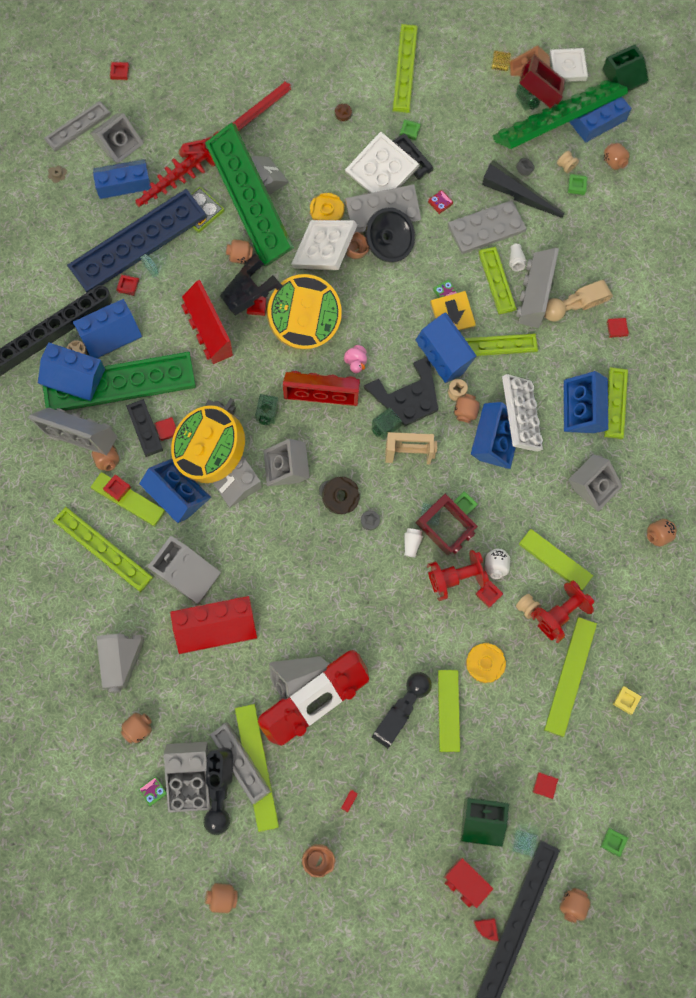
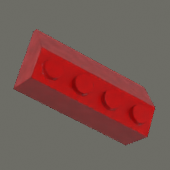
[181,280,233,364]
[283,371,360,406]
[170,596,257,654]

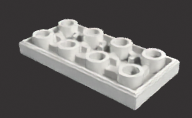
[502,374,543,451]

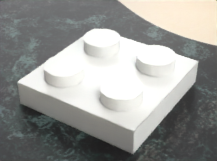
[549,48,588,82]

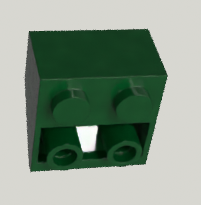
[602,44,649,92]
[461,798,509,847]

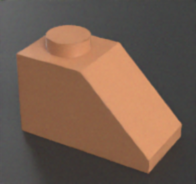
[510,45,550,76]

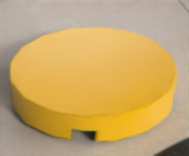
[310,193,344,220]
[466,643,506,683]

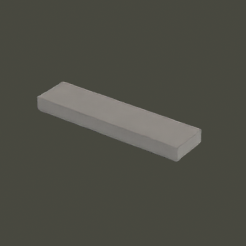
[44,101,111,152]
[210,723,271,804]

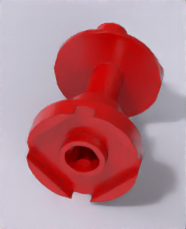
[427,550,489,601]
[531,580,595,643]

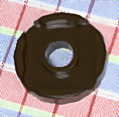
[322,477,360,514]

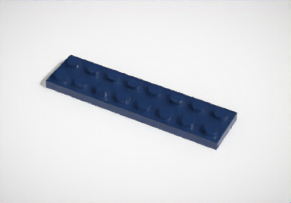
[67,189,207,293]

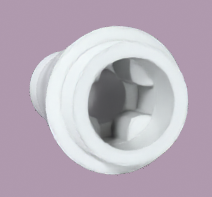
[509,244,527,271]
[404,528,423,558]

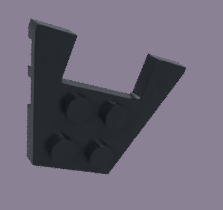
[220,253,283,316]
[364,357,438,426]

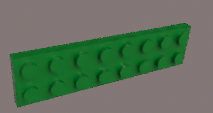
[493,80,628,149]
[205,122,294,266]
[43,351,196,411]

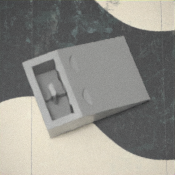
[147,536,221,604]
[164,742,210,813]

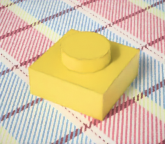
[613,686,641,715]

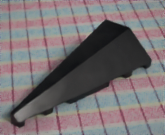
[482,160,565,218]

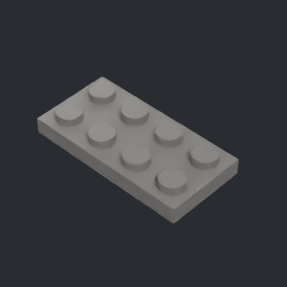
[345,185,421,233]
[448,200,527,254]

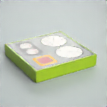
[191,187,224,233]

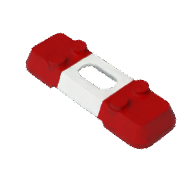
[258,650,369,746]

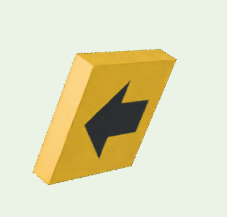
[430,291,476,331]

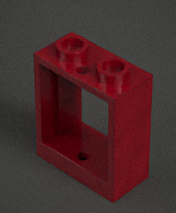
[519,55,565,108]
[415,493,478,556]

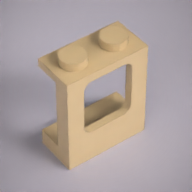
[385,432,437,464]

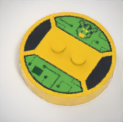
[267,274,342,349]
[171,406,245,483]

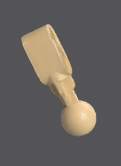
[544,280,613,322]

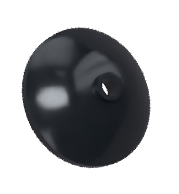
[365,208,415,262]

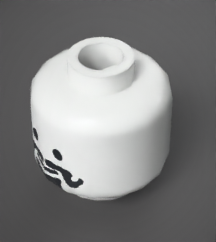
[484,549,511,579]

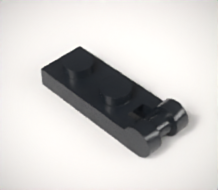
[392,133,433,180]

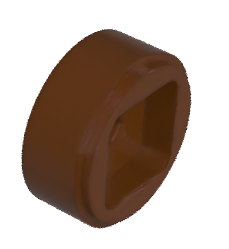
[335,104,352,121]

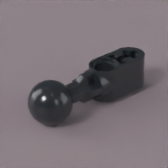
[371,672,432,749]
[203,747,233,835]

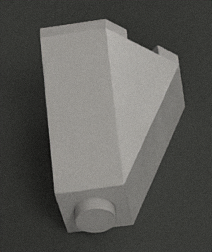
[97,634,144,693]
[269,656,330,701]

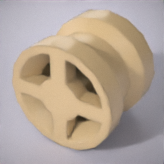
[557,151,579,174]
[67,340,88,355]
[448,379,468,401]
[516,594,541,619]

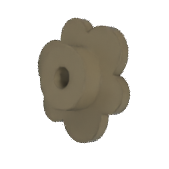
[47,165,67,183]

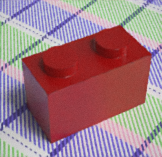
[443,858,494,908]

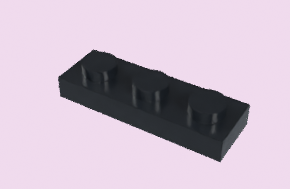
[126,399,164,457]

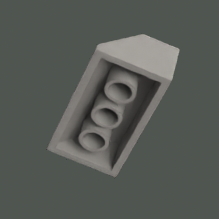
[516,248,559,328]
[28,408,118,456]

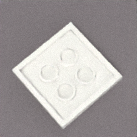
[345,132,419,193]
[291,220,357,270]

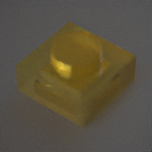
[491,51,511,71]

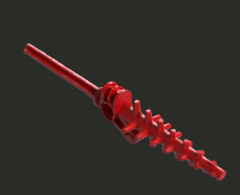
[135,81,291,207]

